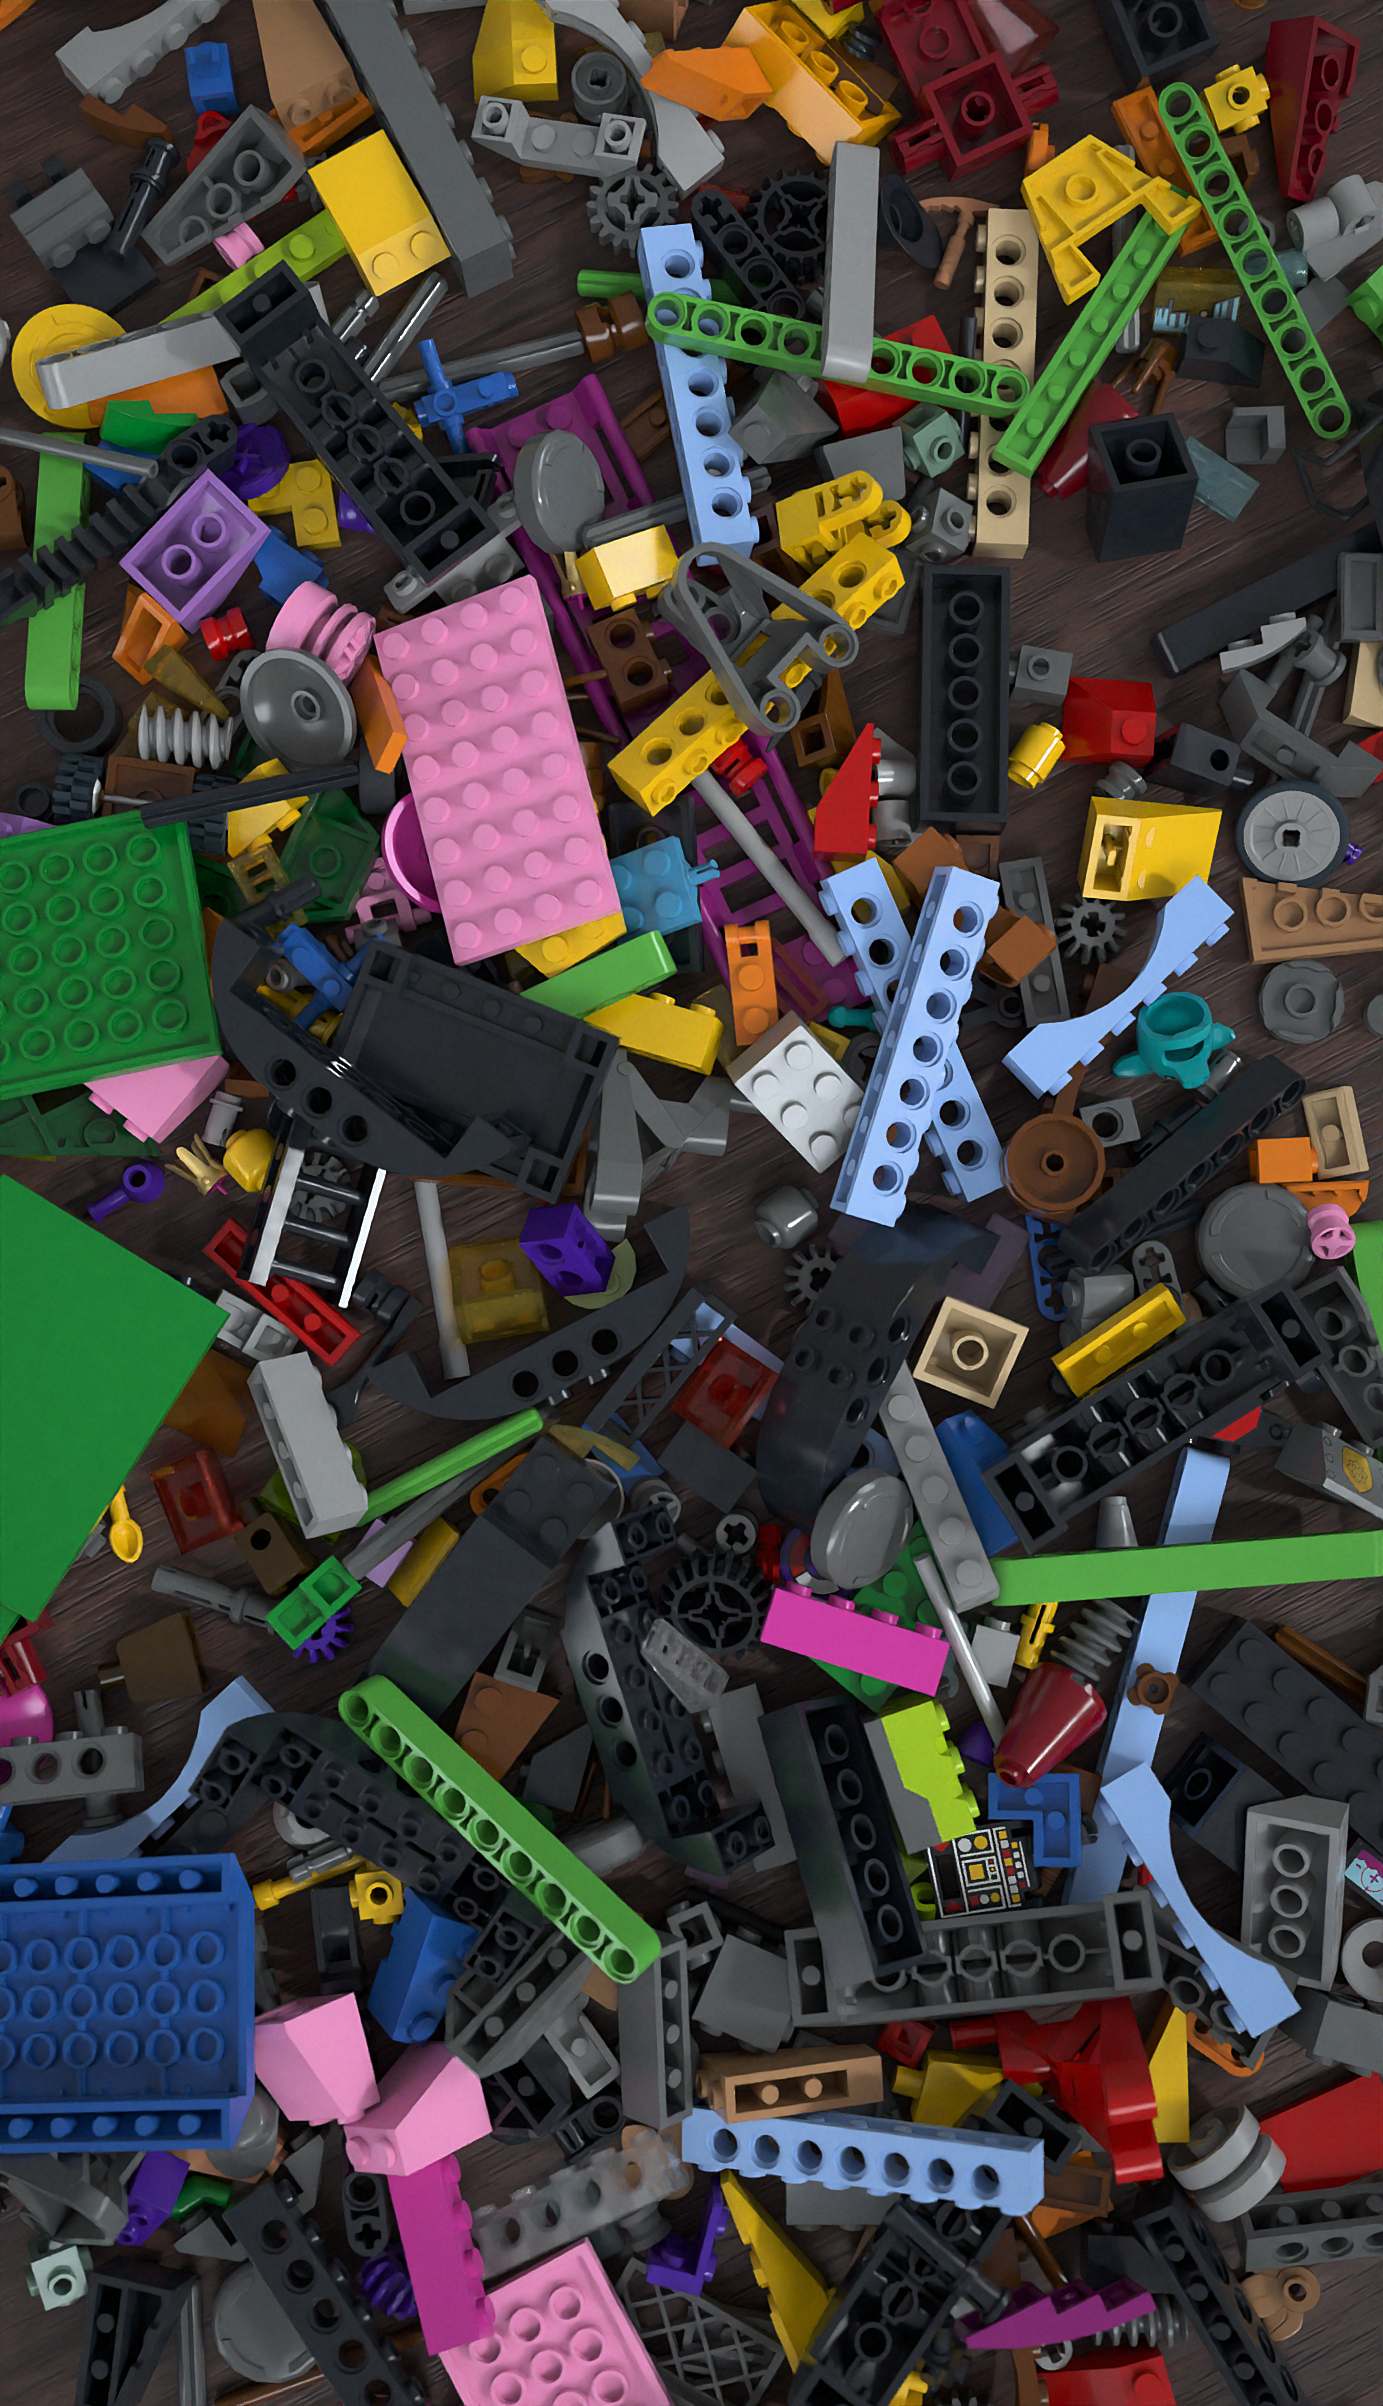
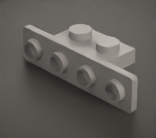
[384,489,525,615]

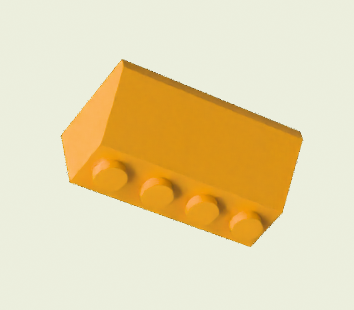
[721,0,903,167]

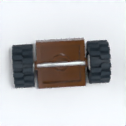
[52,752,239,857]

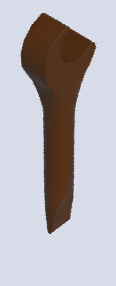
[1012,2213,1070,2291]

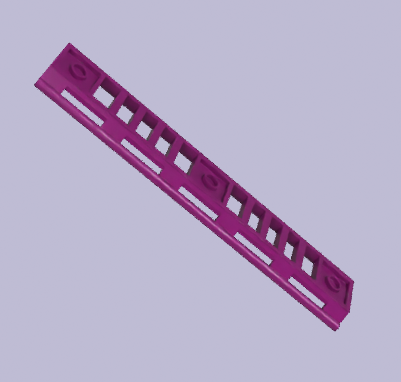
[464,374,891,1026]

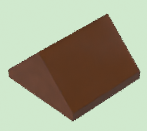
[162,1348,258,1459]

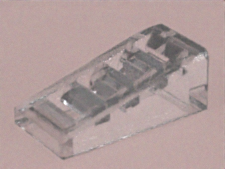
[640,1618,729,1713]

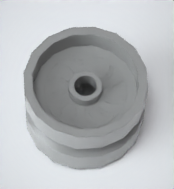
[1167,2101,1286,2223]

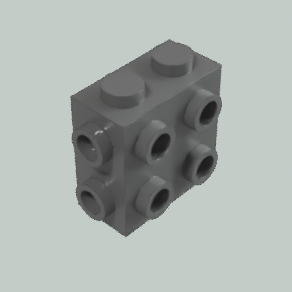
[692,1923,795,2055]

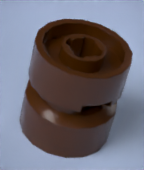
[574,290,648,364]

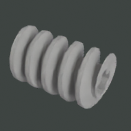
[138,703,233,770]

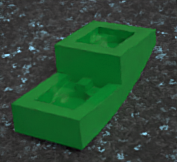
[99,400,199,455]
[264,1555,362,1651]

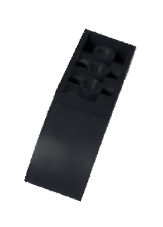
[559,1500,776,1877]
[188,1712,543,1989]

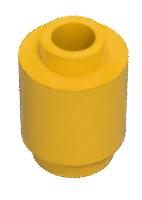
[1008,722,1065,790]

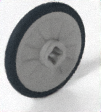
[1234,780,1350,888]

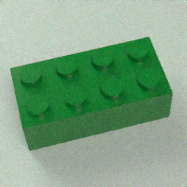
[808,1515,957,1713]

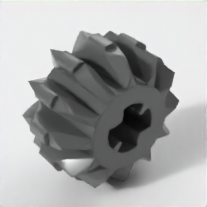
[1053,892,1127,965]
[783,1244,846,1316]

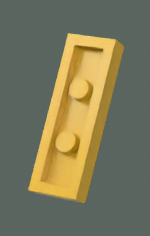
[1051,1282,1187,1397]

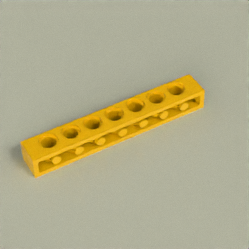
[607,531,905,817]

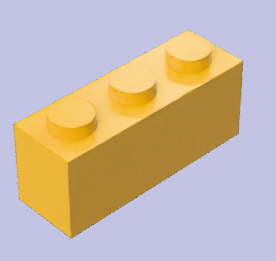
[583,992,726,1076]

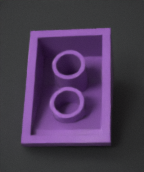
[118,469,271,634]

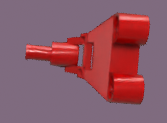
[949,1996,1163,2184]

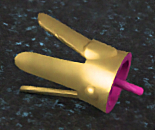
[549,548,589,610]
[164,1133,229,1197]

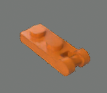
[724,920,779,1047]

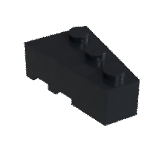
[74,2255,198,2406]

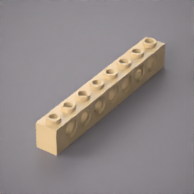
[966,208,1039,559]

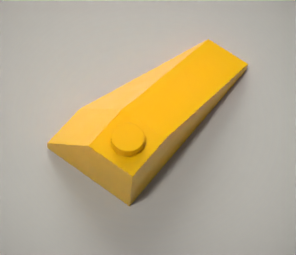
[472,0,559,104]
[720,2168,836,2374]

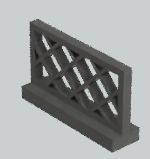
[613,2251,786,2406]

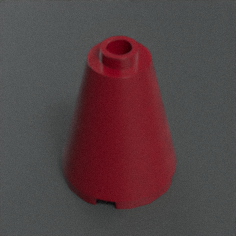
[1034,377,1140,501]
[993,1662,1107,1788]

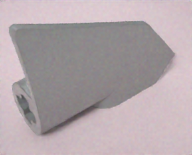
[1286,175,1383,282]
[871,727,943,847]

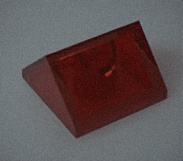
[965,0,1060,76]
[671,1336,780,1450]
[150,1448,244,1555]

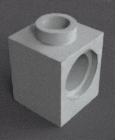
[959,1616,1020,1688]

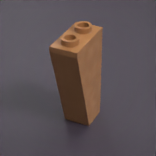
[252,0,360,132]
[695,2044,884,2124]

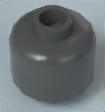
[753,1185,819,1249]

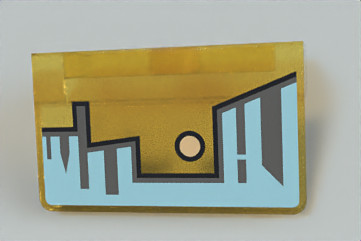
[1150,266,1244,334]

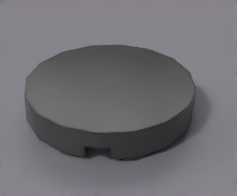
[1256,959,1345,1045]

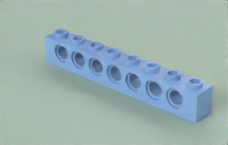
[636,223,759,566]
[818,857,1003,1202]
[830,866,1000,1227]
[682,2096,1044,2215]

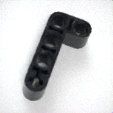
[690,189,805,369]

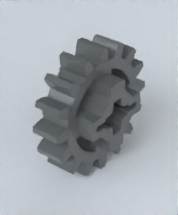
[587,163,679,258]

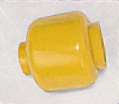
[223,1129,275,1192]

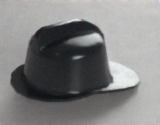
[876,174,944,269]

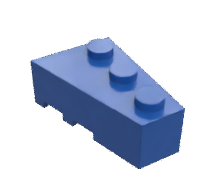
[934,1409,1021,1558]
[366,1885,477,2047]

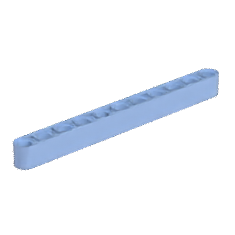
[1061,1445,1230,1906]

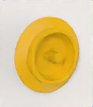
[11,304,126,430]

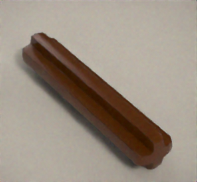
[1270,1624,1368,1705]

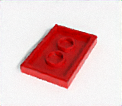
[1256,2071,1383,2194]

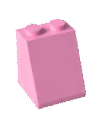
[83,1055,230,1144]
[255,1992,381,2126]
[343,2040,493,2176]

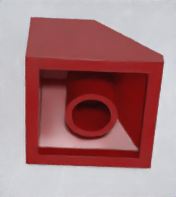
[1059,676,1156,768]

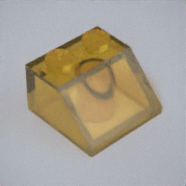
[449,1236,549,1345]

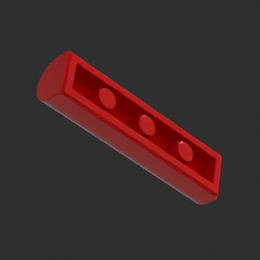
[202,1218,363,1367]

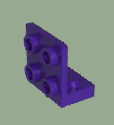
[646,2175,729,2296]

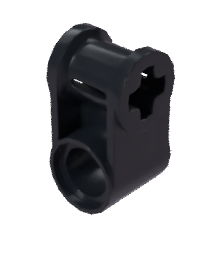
[547,2082,626,2166]

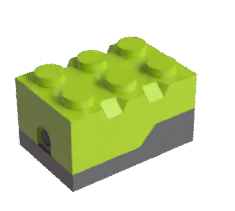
[858,1691,980,1855]

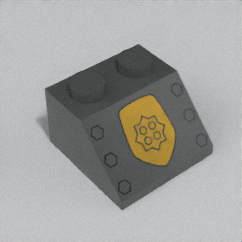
[1274,1420,1383,1520]

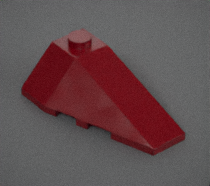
[1265,15,1361,205]

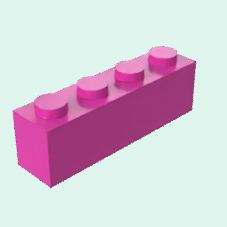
[759,1580,950,1696]
[386,2154,496,2356]

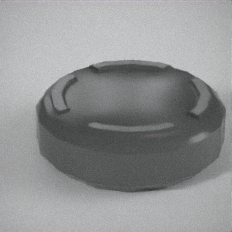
[512,429,604,555]
[1194,1181,1316,1299]
[811,1467,913,1590]
[554,1809,650,1878]
[211,2257,337,2383]

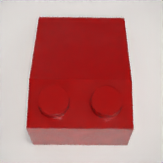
[1036,2336,1176,2406]

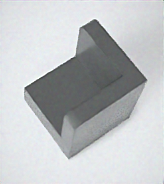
[1223,406,1286,465]

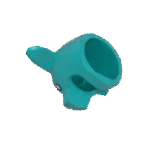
[1112,992,1236,1089]

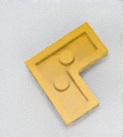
[248,460,342,552]

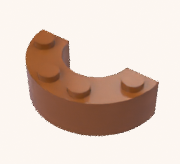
[893,826,1057,987]

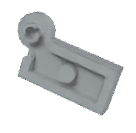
[543,1991,621,2100]

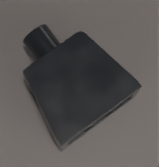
[1142,722,1255,798]

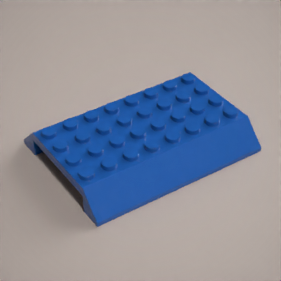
[0,1853,255,2153]

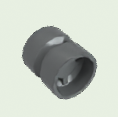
[571,52,628,127]

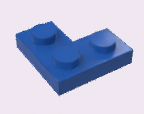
[988,1773,1082,1867]

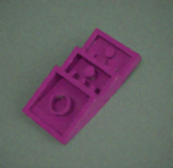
[953,2276,1157,2348]

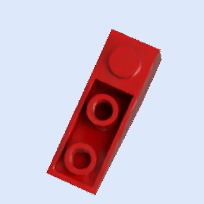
[812,723,881,863]

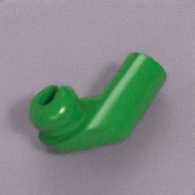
[169,2175,233,2221]

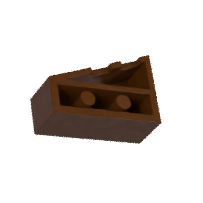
[452,1665,563,1782]

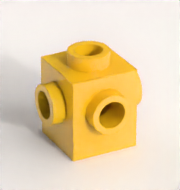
[1199,64,1270,135]
[349,1859,407,1924]

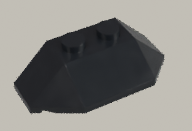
[438,2012,572,2139]

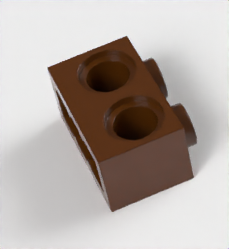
[586,607,674,719]

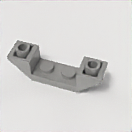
[471,95,646,178]

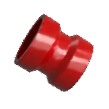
[199,606,256,662]
[709,736,769,797]

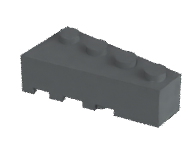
[1132,1884,1300,2071]
[1277,1984,1383,2077]

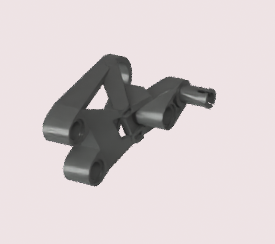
[652,541,859,738]
[580,1047,765,1243]
[0,2151,146,2245]

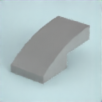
[214,1288,299,1361]

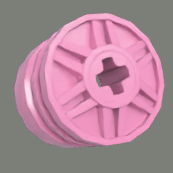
[265,581,377,688]

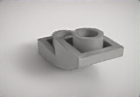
[1219,612,1307,674]

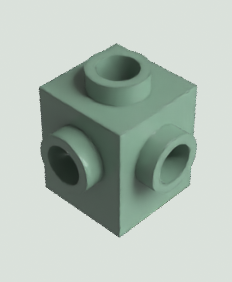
[891,402,965,479]
[25,2235,95,2311]

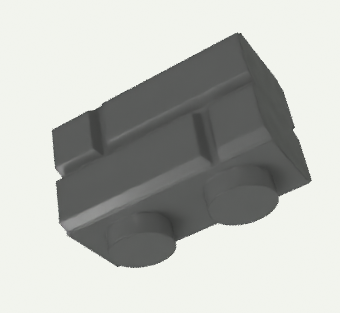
[9,167,116,271]

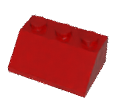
[816,314,956,441]

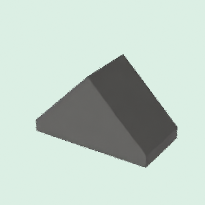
[493,1608,561,1693]

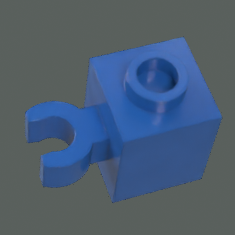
[184,42,240,118]

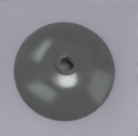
[240,647,357,772]

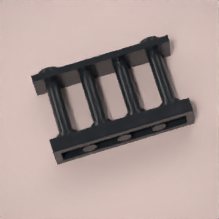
[235,1112,390,1308]

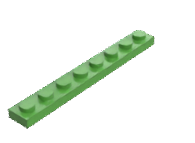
[992,184,1202,479]

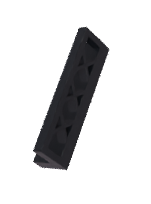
[584,1280,740,1448]

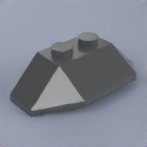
[445,1917,595,2080]

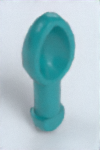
[827,1005,879,1034]

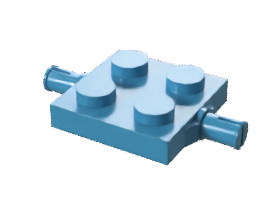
[609,836,720,946]

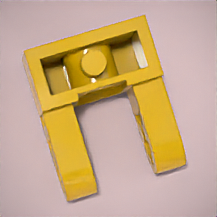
[775,470,912,575]

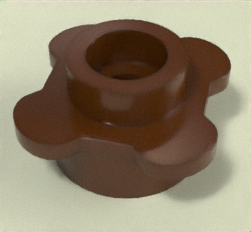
[1127,1663,1179,1715]

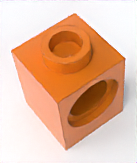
[1248,1137,1318,1185]

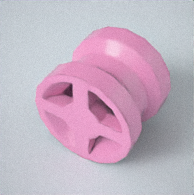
[212,222,265,271]
[1307,1203,1356,1260]

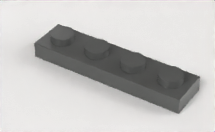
[998,856,1071,1032]

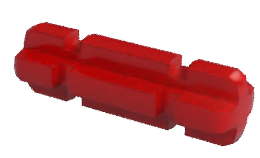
[756,1524,782,1586]

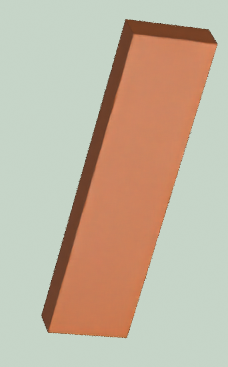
[1110,85,1220,257]
[349,653,408,774]

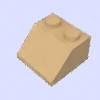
[910,1295,1029,1409]

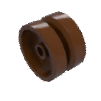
[999,1113,1106,1216]

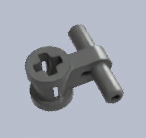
[1263,613,1346,691]
[673,1507,759,1558]

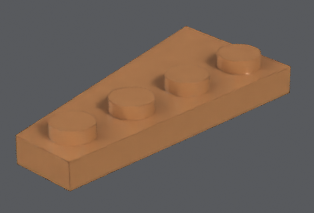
[1239,877,1383,965]

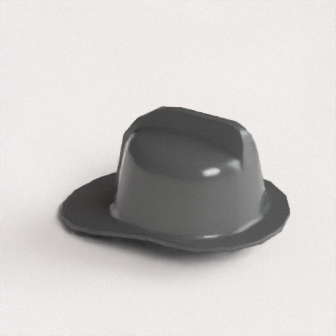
[206,2073,280,2179]

